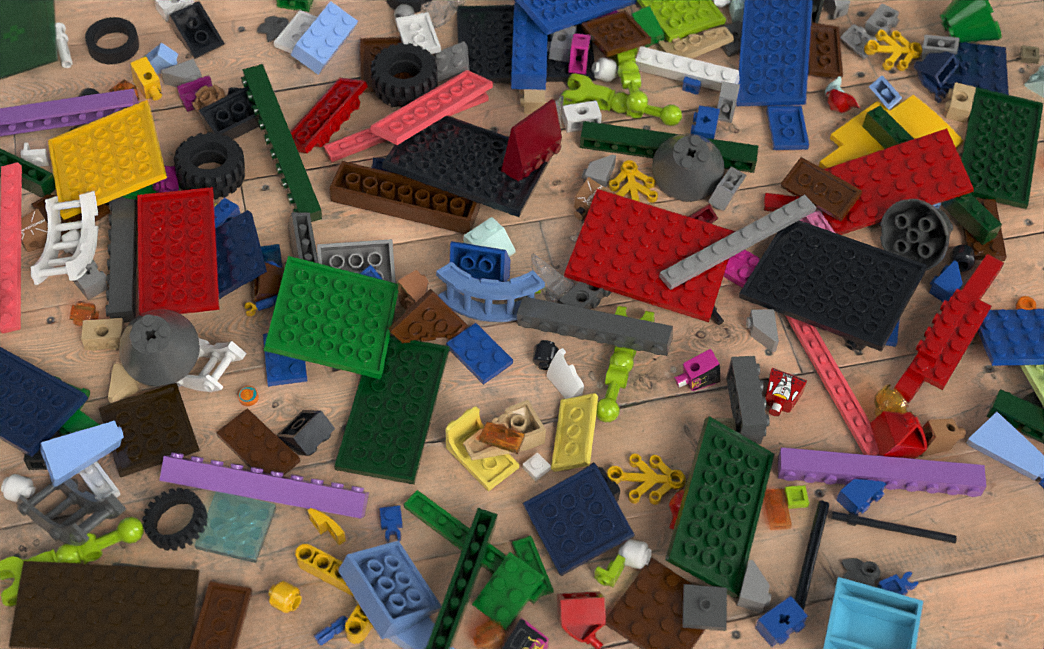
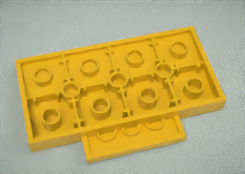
[819,94,963,169]

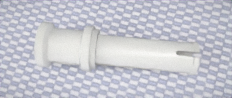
[50,22,73,68]

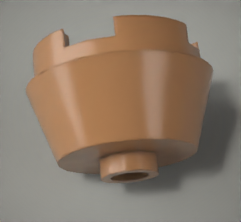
[192,84,226,114]

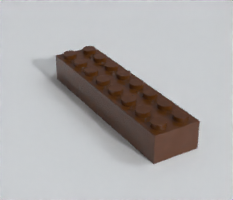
[330,161,480,234]

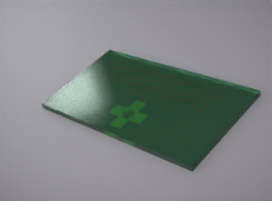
[0,0,58,80]

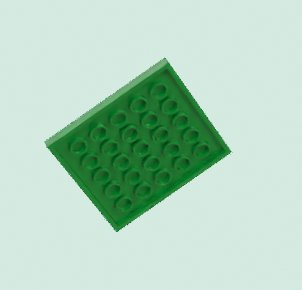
[264,256,398,379]

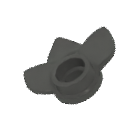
[257,16,289,42]
[841,558,880,587]

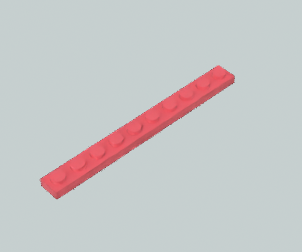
[324,92,488,162]
[0,163,22,334]
[785,315,880,456]

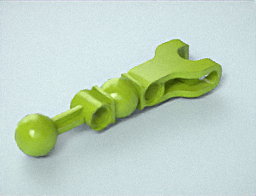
[608,48,648,112]
[559,74,682,126]
[596,306,655,422]
[0,517,144,607]

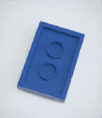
[766,106,809,150]
[446,323,513,385]
[263,333,308,387]

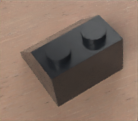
[276,410,335,456]

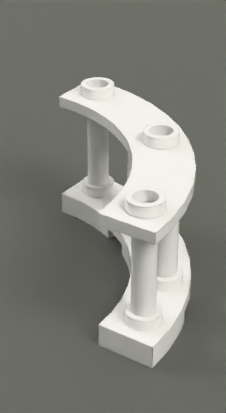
[30,191,98,285]
[176,338,247,392]

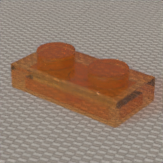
[479,421,525,454]
[764,489,792,530]

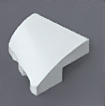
[546,348,584,399]

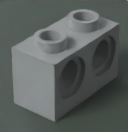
[864,3,899,42]

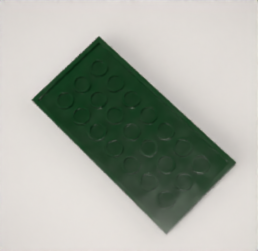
[961,87,1043,209]
[334,336,450,485]
[665,416,775,598]

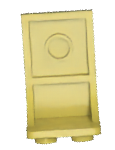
[446,406,519,492]

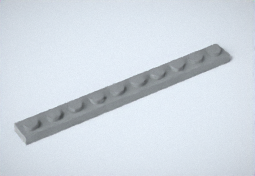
[659,195,816,290]

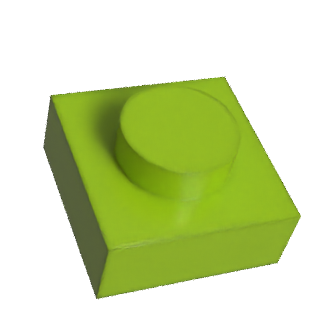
[784,485,809,509]

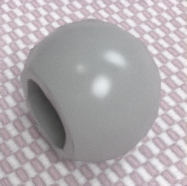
[394,4,415,18]

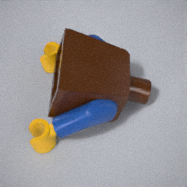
[244,261,284,316]

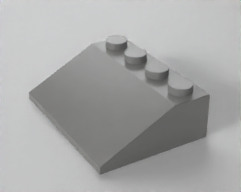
[317,239,396,283]

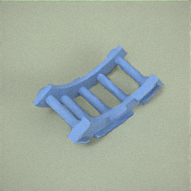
[436,262,545,322]

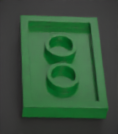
[472,552,545,631]

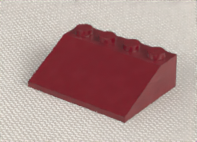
[501,99,562,181]

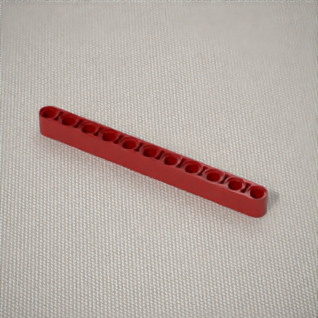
[891,254,1004,403]

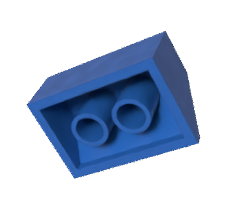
[450,241,511,282]

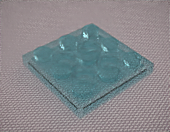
[195,491,276,563]

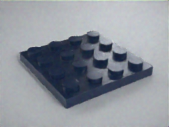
[939,42,1009,95]
[216,210,267,299]
[523,463,635,576]

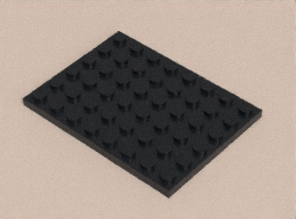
[457,5,596,83]
[382,115,552,217]
[739,220,927,352]

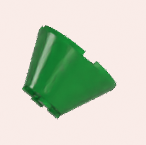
[939,0,1002,43]

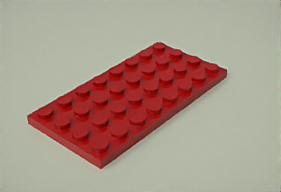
[821,128,974,235]
[137,187,220,315]

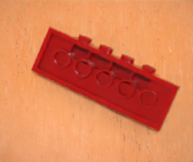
[290,77,368,154]
[907,289,992,390]

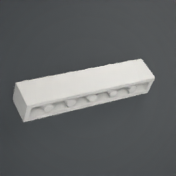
[636,46,740,91]

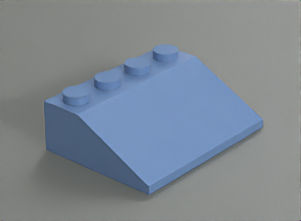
[338,540,441,640]

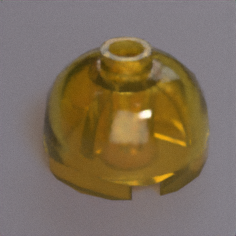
[874,384,912,416]

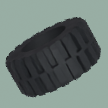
[371,43,438,108]
[174,132,245,200]

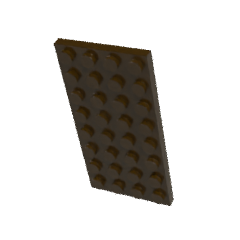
[9,561,200,649]

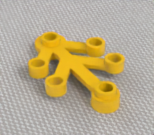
[864,29,923,71]
[609,160,658,203]
[607,454,686,505]

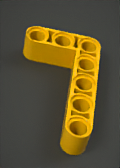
[295,544,373,644]

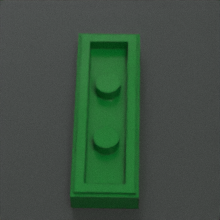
[512,536,554,597]

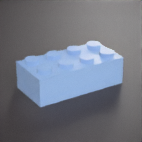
[291,1,358,75]

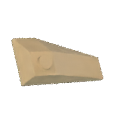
[463,400,546,460]

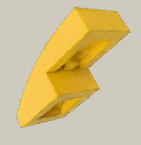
[307,508,346,545]

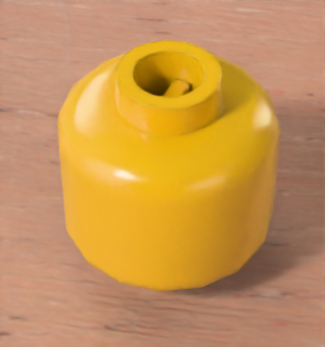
[268,581,302,613]

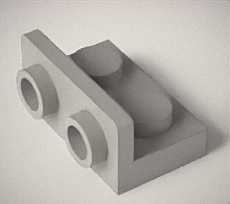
[840,24,879,60]

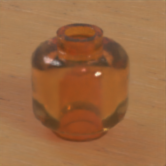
[69,301,100,326]
[473,619,507,649]

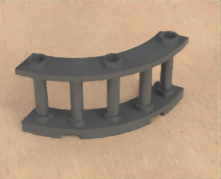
[16,478,126,546]

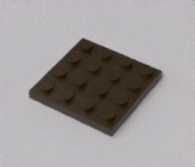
[98,383,200,478]

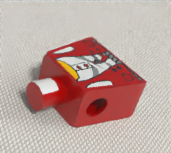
[765,368,807,416]

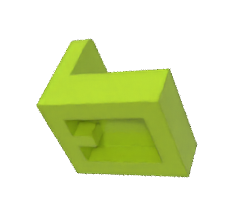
[594,555,626,588]

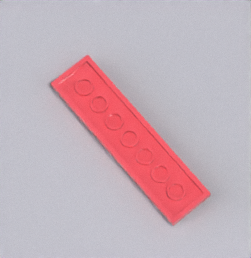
[371,70,493,145]

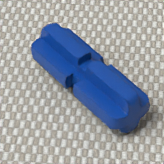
[314,615,348,646]

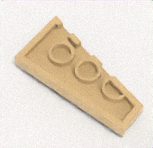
[658,27,734,59]

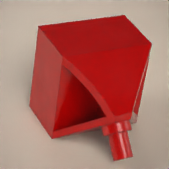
[870,411,927,459]
[557,591,606,649]

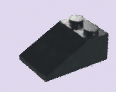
[169,1,225,59]

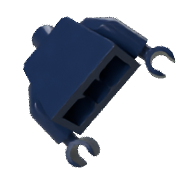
[914,51,970,103]

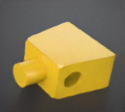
[130,56,162,101]

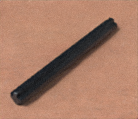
[794,500,830,611]

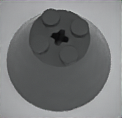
[652,133,724,202]
[880,199,953,271]
[119,309,200,387]

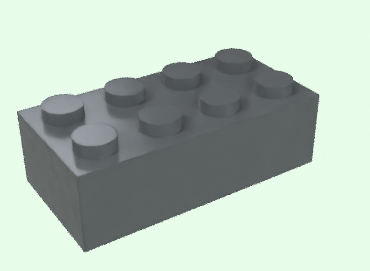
[726,356,770,444]

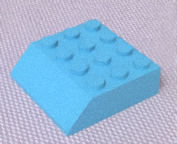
[823,577,923,649]

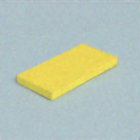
[551,393,598,472]

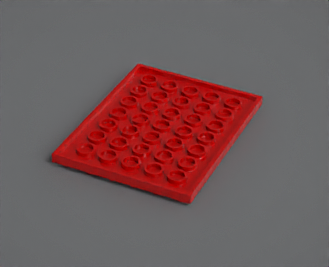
[564,189,736,323]

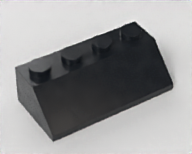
[198,87,259,140]

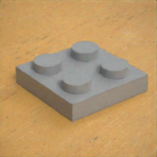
[434,42,469,82]

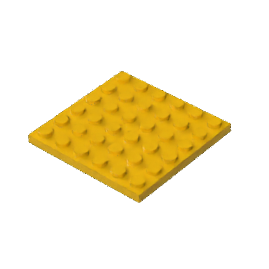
[48,100,167,220]

